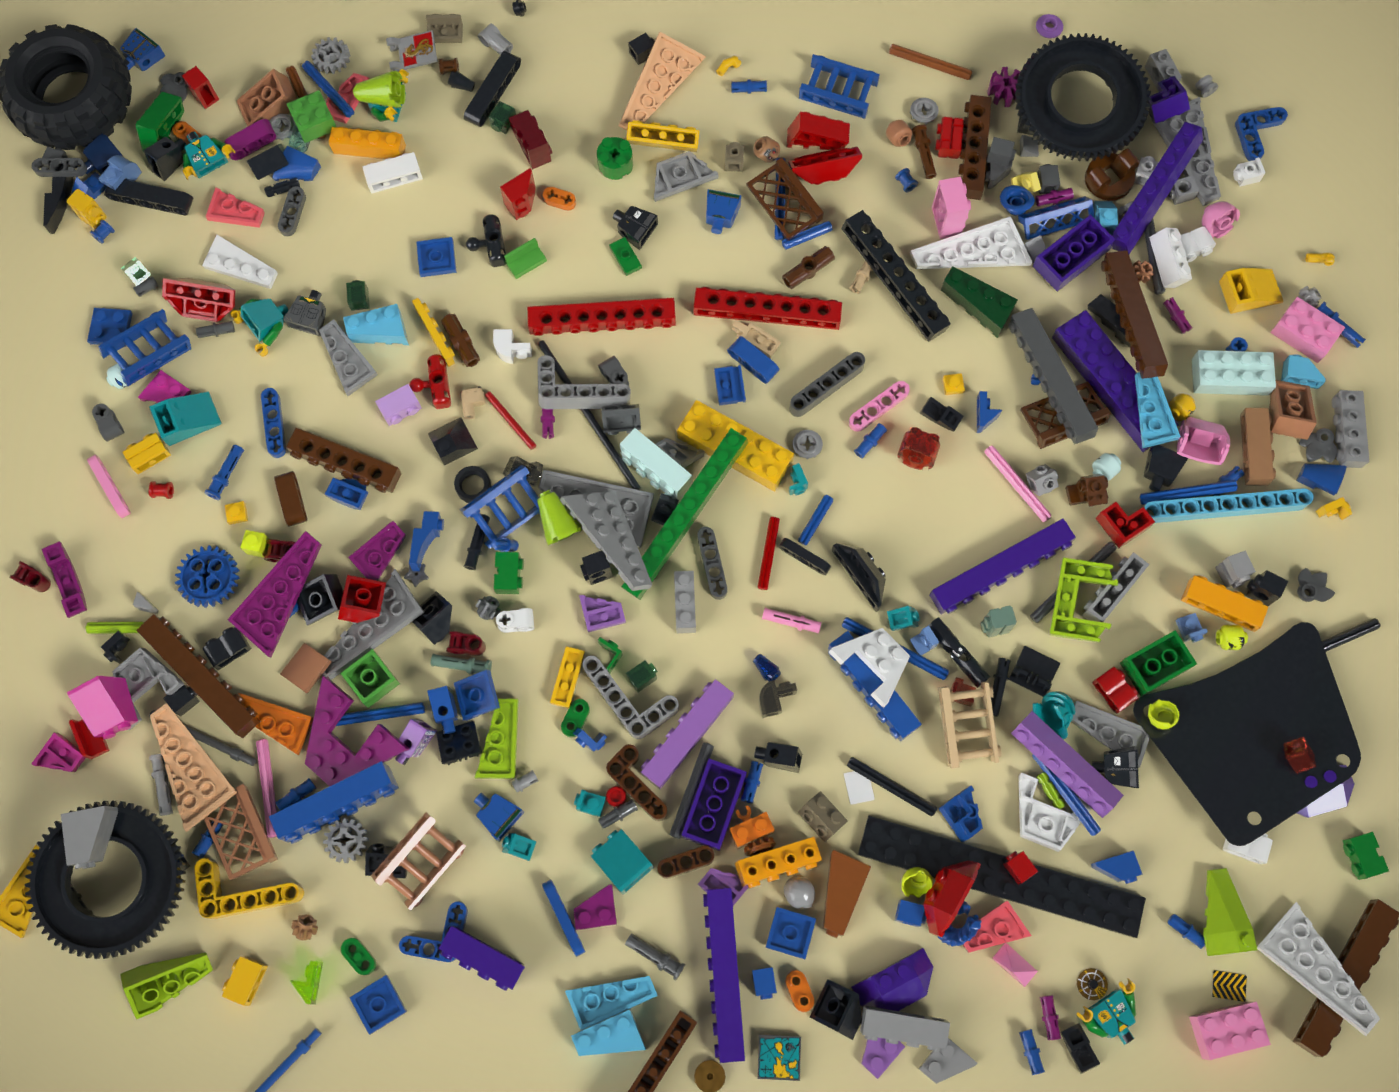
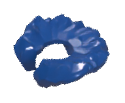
[938,901,982,947]

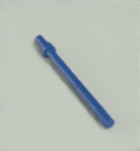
[255,1028,322,1092]

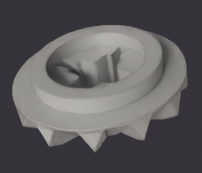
[910,98,939,125]
[270,114,297,140]
[792,430,823,459]

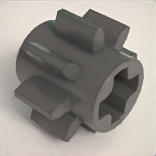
[476,596,501,620]

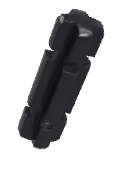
[264,177,300,197]

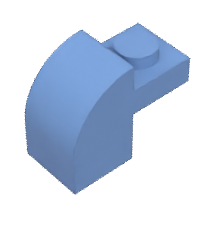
[98,155,142,190]

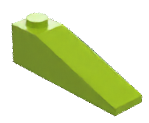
[1203,868,1257,956]
[120,952,213,1020]

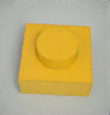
[942,373,965,395]
[225,501,248,525]

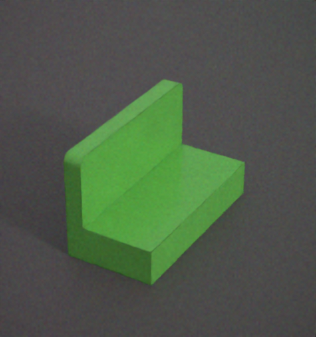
[504,238,547,279]

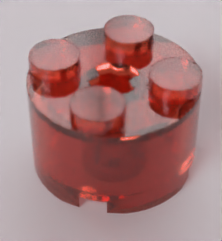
[897,427,940,470]

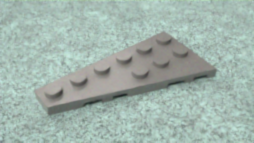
[322,569,424,680]

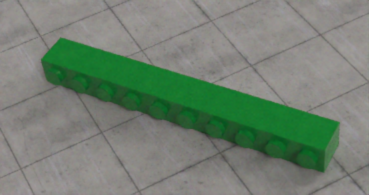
[622,428,748,600]

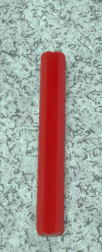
[758,517,780,590]

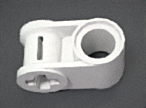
[496,608,535,633]

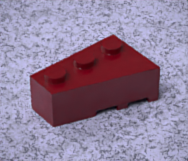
[509,110,552,170]

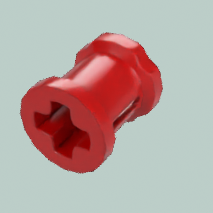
[149,481,174,499]

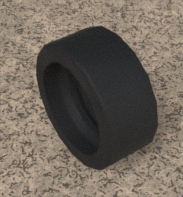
[454,466,492,503]

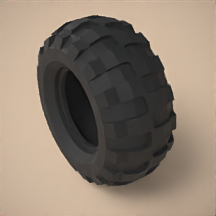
[0,24,132,150]

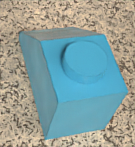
[1093,201,1118,235]
[1281,354,1326,389]

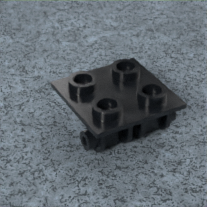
[1009,646,1060,697]
[436,721,482,765]

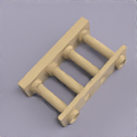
[938,682,1001,768]

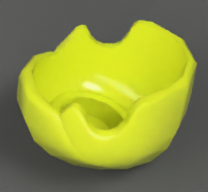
[1148,699,1180,730]
[901,867,933,898]

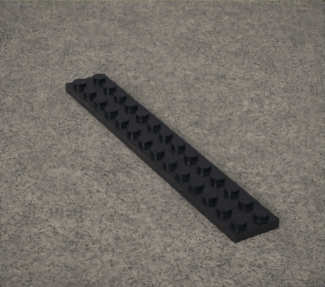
[858,816,1146,938]

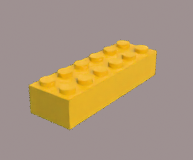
[677,400,794,492]

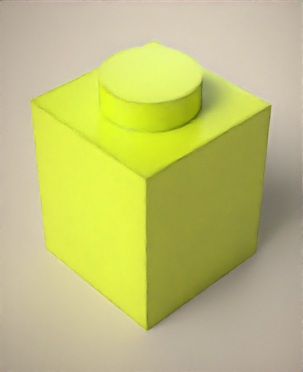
[240,530,269,558]

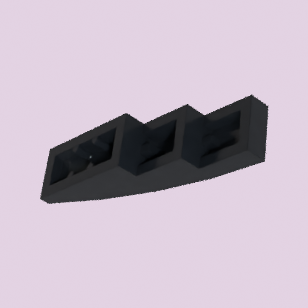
[43,164,74,234]
[1088,294,1131,348]

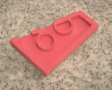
[326,73,369,124]
[206,188,265,228]
[963,901,1031,953]

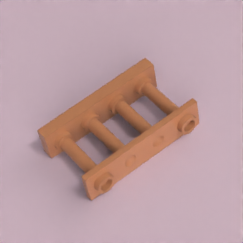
[371,812,466,910]

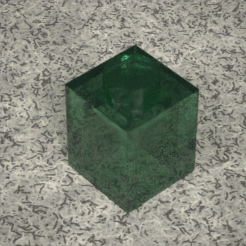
[489,101,516,134]
[121,257,151,286]
[346,280,370,311]
[626,660,658,693]

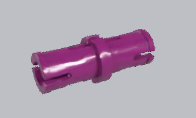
[1035,188,1074,207]
[1163,297,1193,334]
[540,408,555,439]
[1039,995,1061,1040]

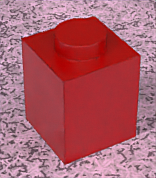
[1003,851,1038,885]

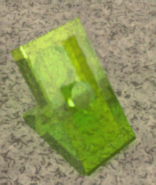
[290,961,323,1005]

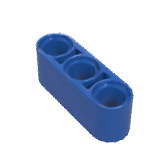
[727,336,780,384]

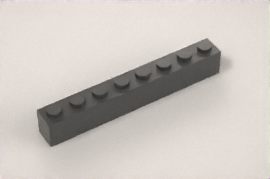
[1009,308,1098,445]

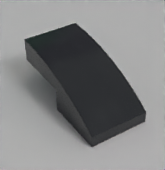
[920,397,964,432]
[1061,1023,1100,1074]

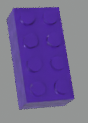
[1033,214,1116,292]
[681,758,747,851]
[439,925,525,991]

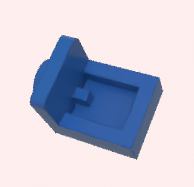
[573,728,607,751]

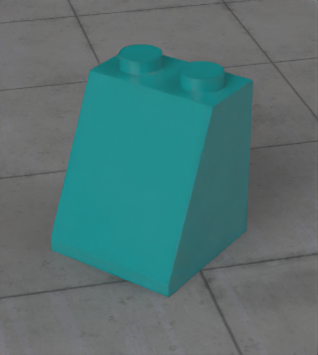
[591,829,654,895]

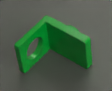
[598,637,623,674]

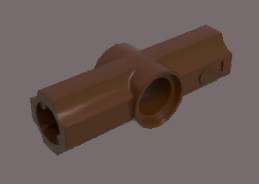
[782,246,835,289]
[441,314,480,367]

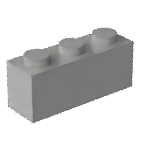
[674,571,696,634]

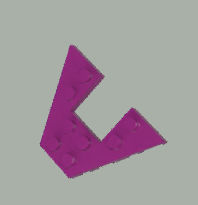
[305,676,409,786]

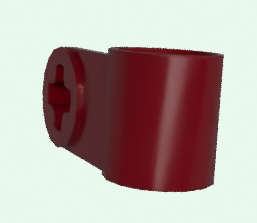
[264,539,295,563]
[9,561,51,592]
[446,631,486,656]

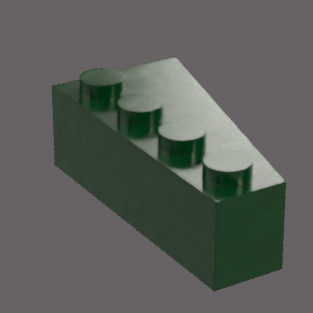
[941,266,1018,338]

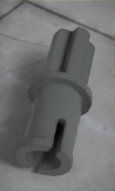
[196,321,235,338]
[598,799,638,828]

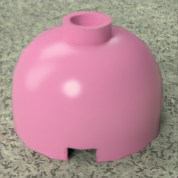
[1202,201,1240,238]

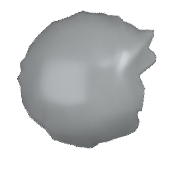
[784,876,815,909]

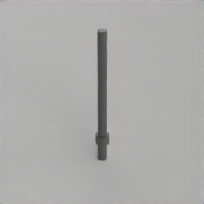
[149,710,256,766]

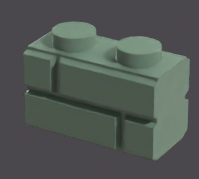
[981,606,1017,637]

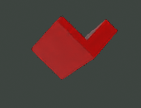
[69,719,110,759]

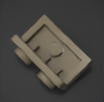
[426,14,463,43]
[798,791,848,842]

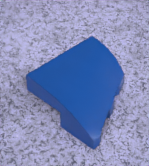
[272,146,321,181]
[1296,464,1347,496]
[938,785,983,842]

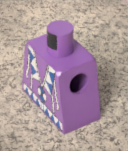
[395,719,437,765]

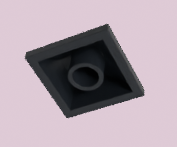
[428,417,478,466]
[297,574,344,626]
[412,591,452,645]
[810,979,862,1040]

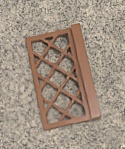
[204,784,278,880]

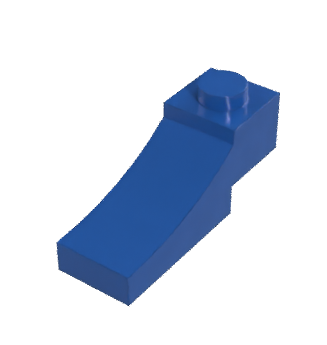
[409,511,444,571]

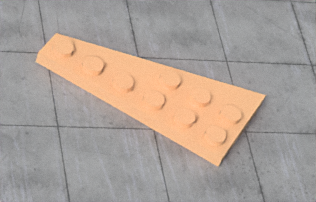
[618,32,706,130]
[150,703,237,832]

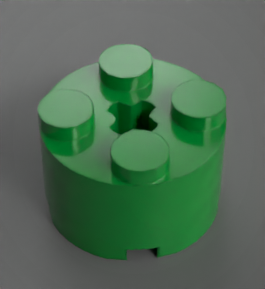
[597,137,633,180]

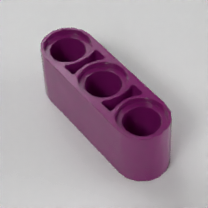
[224,119,276,160]

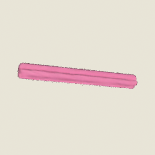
[985,445,1052,522]
[256,739,277,838]

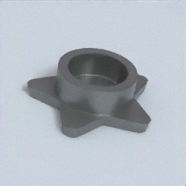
[404,564,429,587]

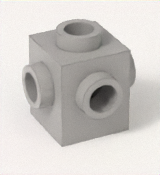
[1026,464,1059,496]

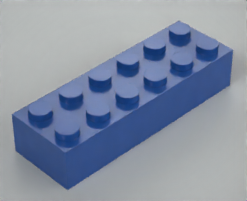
[269,761,399,844]

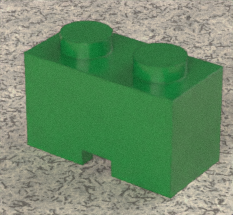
[494,552,524,594]
[1343,832,1389,880]

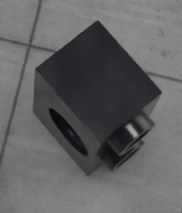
[1246,570,1288,606]

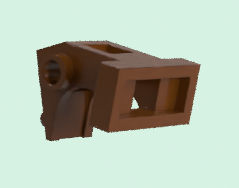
[1065,474,1108,507]

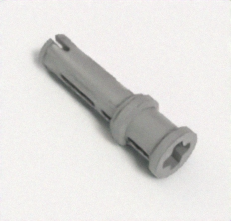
[149,754,173,816]

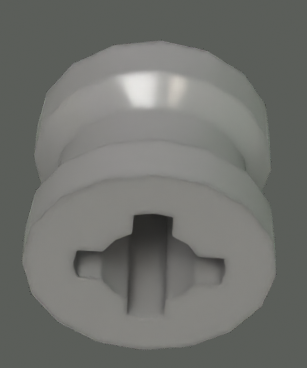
[1195,75,1218,98]

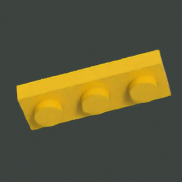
[550,646,585,708]

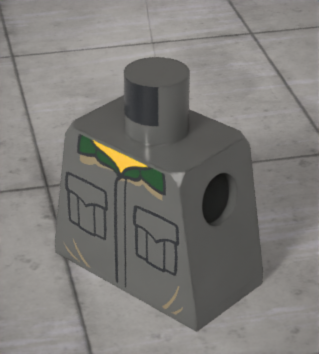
[283,290,326,336]

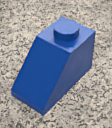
[1091,851,1143,884]

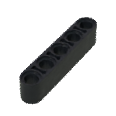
[464,51,521,127]
[104,179,194,216]

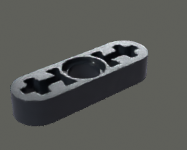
[779,538,831,575]

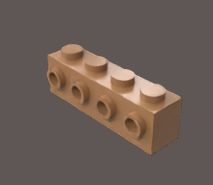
[1240,408,1276,486]

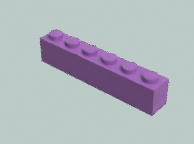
[641,679,734,789]
[1011,711,1124,818]

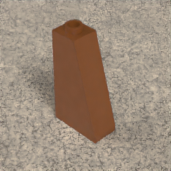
[823,850,871,938]

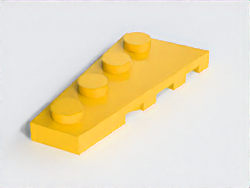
[0,845,40,938]

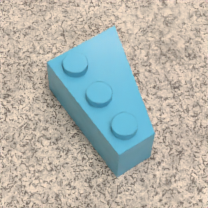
[343,304,409,345]
[571,1009,646,1056]

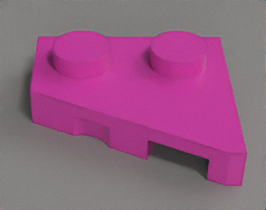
[31,732,85,772]

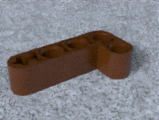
[606,744,668,821]

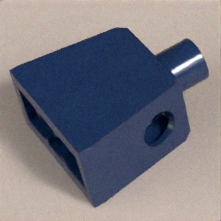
[80,134,123,175]

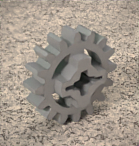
[311,37,351,74]
[323,818,369,863]

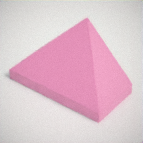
[992,943,1038,987]

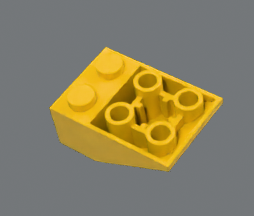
[1219,268,1284,314]

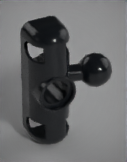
[466,214,506,267]

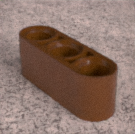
[274,471,308,527]
[657,846,714,879]

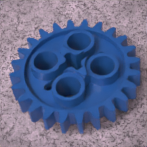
[175,545,240,608]

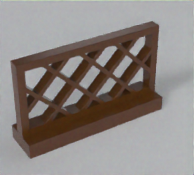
[746,157,824,240]
[1020,381,1111,449]

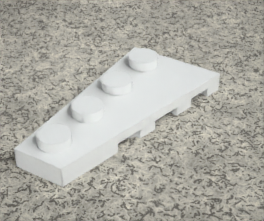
[202,235,278,289]

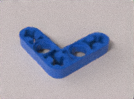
[1235,107,1288,161]
[399,902,468,962]

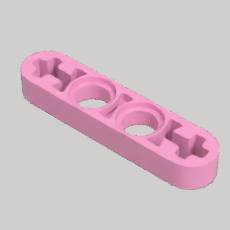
[849,381,910,431]
[87,454,131,518]

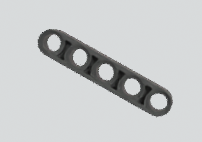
[790,352,865,417]

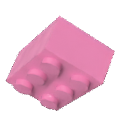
[932,177,971,239]
[1270,297,1345,363]
[1189,1002,1271,1060]

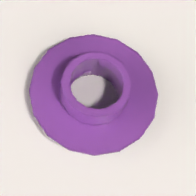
[1036,14,1063,39]

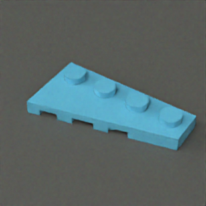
[1135,372,1181,449]
[565,976,658,1030]

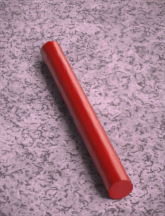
[485,391,536,450]

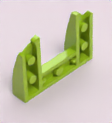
[1050,558,1119,642]

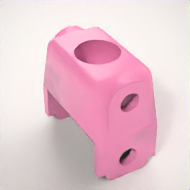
[1177,417,1230,465]

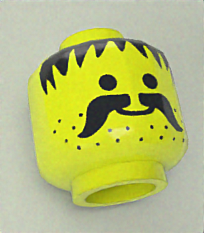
[1216,625,1248,650]

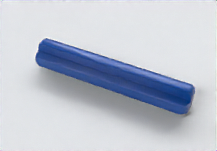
[782,221,833,250]
[798,495,833,546]

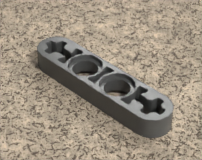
[697,527,727,600]

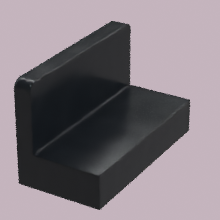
[247,143,289,180]

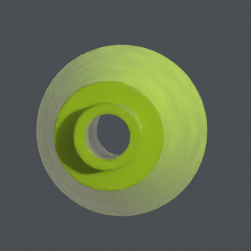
[353,71,406,108]
[537,490,583,546]

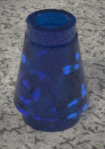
[753,654,781,683]

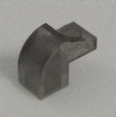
[503,456,543,487]
[759,680,797,718]

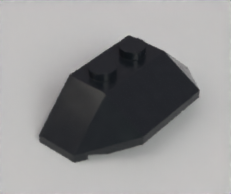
[832,543,886,612]

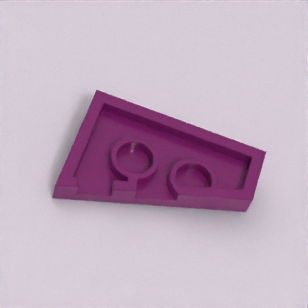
[348,521,406,581]

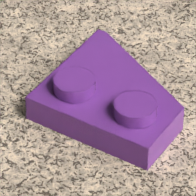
[698,868,749,906]

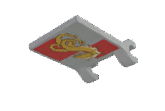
[386,30,438,71]

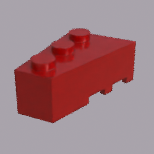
[786,111,850,150]

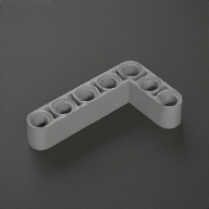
[538,355,631,409]
[583,656,679,739]

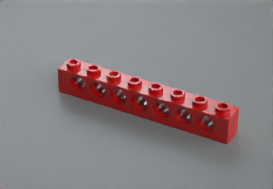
[694,287,842,330]
[527,298,676,336]

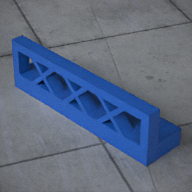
[1018,196,1095,240]

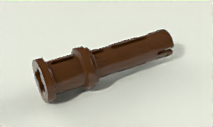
[911,125,937,179]

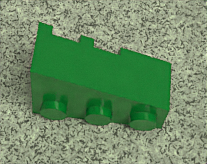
[135,92,184,152]

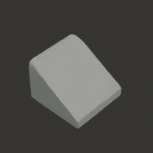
[1020,135,1039,157]
[1025,235,1046,263]
[133,592,159,614]

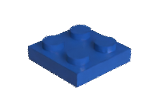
[416,237,457,277]
[87,308,133,347]
[454,670,500,721]
[765,907,816,960]
[350,975,407,1035]

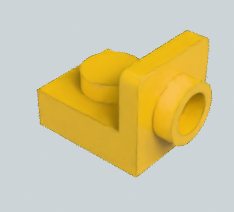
[1316,497,1352,520]

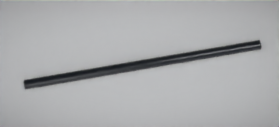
[538,340,641,490]

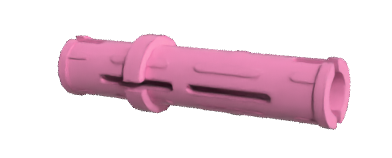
[762,607,822,634]

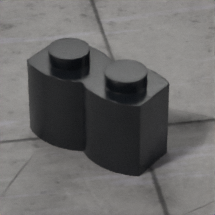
[202,627,252,670]

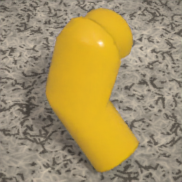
[716,56,741,76]
[1305,253,1335,266]

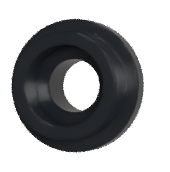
[512,0,527,17]

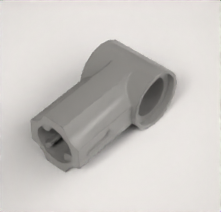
[478,23,513,55]

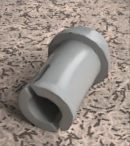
[511,770,538,793]

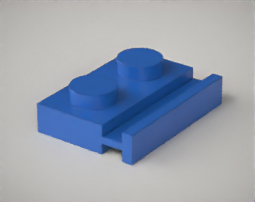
[714,365,746,406]

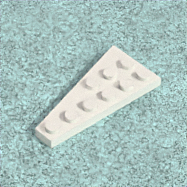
[910,216,1032,269]
[1257,902,1380,1036]

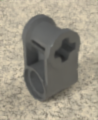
[598,356,629,386]
[92,403,125,442]

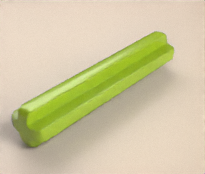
[85,622,144,634]

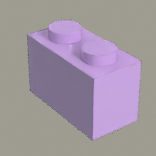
[375,384,422,426]

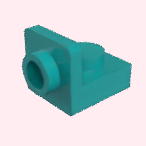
[789,463,808,495]
[887,606,920,631]
[574,790,606,818]
[502,833,536,861]

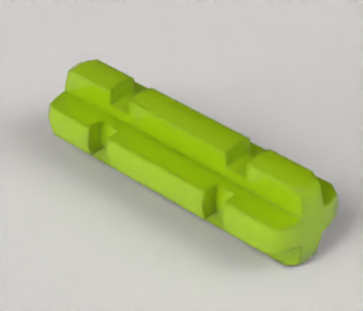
[1036,772,1065,809]

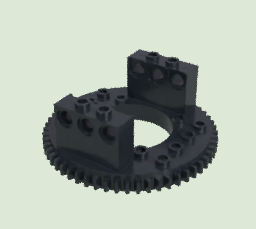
[1015,33,1151,161]
[25,800,190,959]

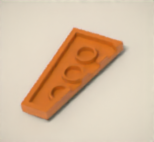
[238,693,314,755]

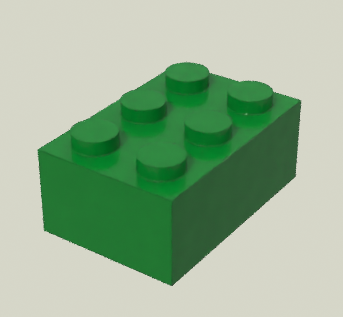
[1120,630,1197,696]

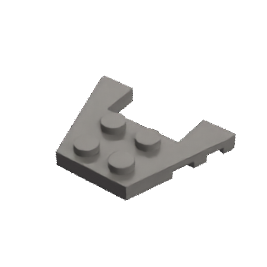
[112,648,184,730]

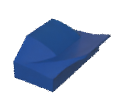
[325,478,368,510]

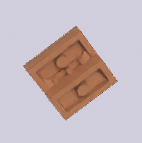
[280,643,331,693]

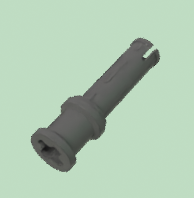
[625,934,686,981]

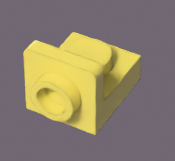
[1011,172,1041,192]

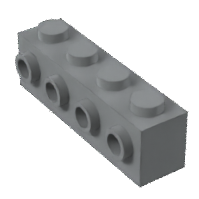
[1332,390,1369,468]
[1082,552,1149,622]
[860,1006,950,1051]

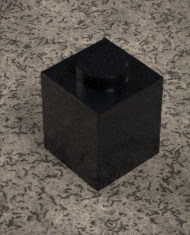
[628,33,655,65]
[163,684,200,716]

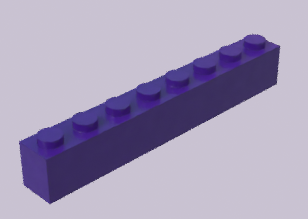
[1112,122,1203,254]
[929,518,1076,615]
[703,888,745,1063]

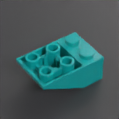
[149,392,222,446]

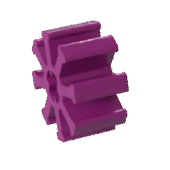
[987,67,1020,107]

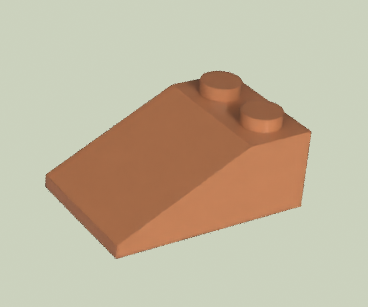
[237,69,297,126]
[1269,380,1317,440]

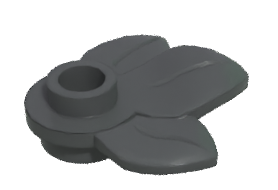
[160,72,188,103]
[1299,428,1337,463]
[1297,568,1335,602]

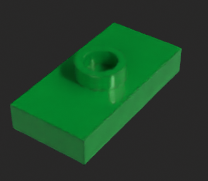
[609,237,642,276]

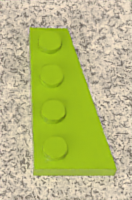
[474,699,519,779]

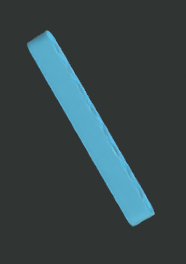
[1144,488,1313,523]

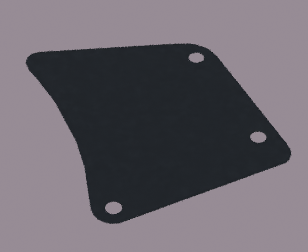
[1133,622,1361,846]

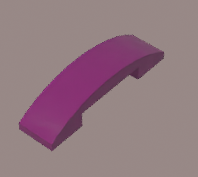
[42,541,87,618]

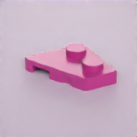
[138,370,191,403]

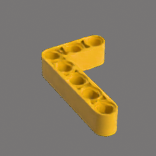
[194,858,304,919]

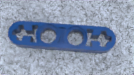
[261,388,286,458]
[542,879,586,957]

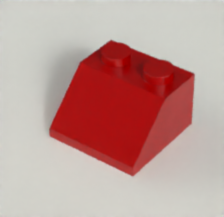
[500,168,536,220]
[338,575,386,623]

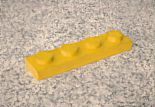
[412,298,455,367]

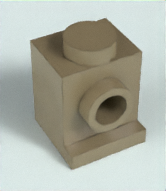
[725,142,744,172]

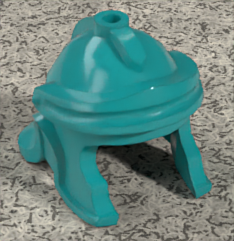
[1033,691,1076,739]

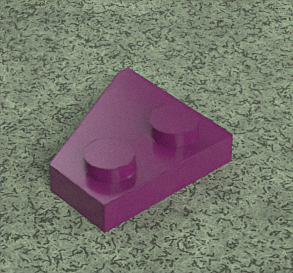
[574,884,617,930]

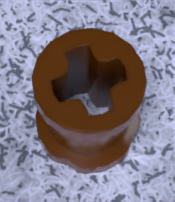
[439,58,459,75]

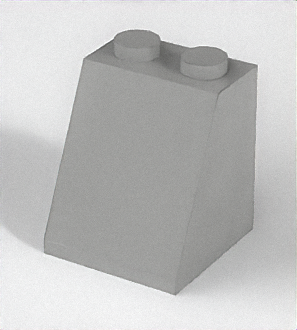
[61,806,118,869]

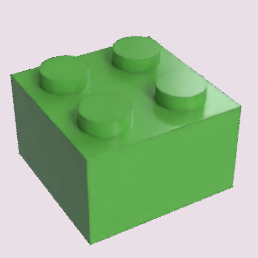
[287,90,336,143]
[340,649,400,708]

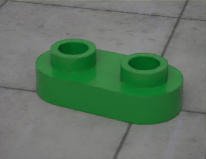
[561,699,590,738]
[341,938,376,975]

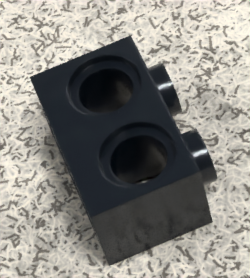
[580,550,613,585]

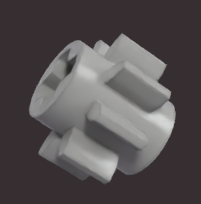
[1298,286,1321,307]

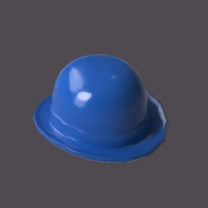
[1000,185,1035,215]

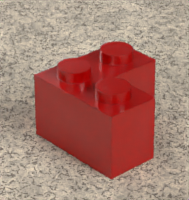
[1095,502,1155,549]

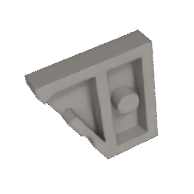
[655,438,705,468]
[919,1038,977,1084]

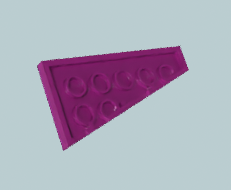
[227,531,322,658]

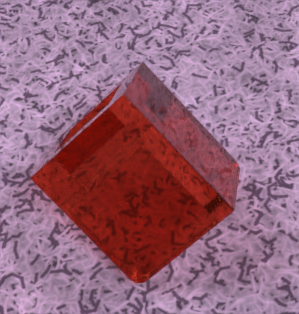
[950,677,976,707]
[1284,737,1316,773]

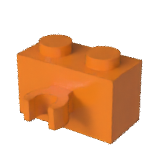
[729,805,775,849]

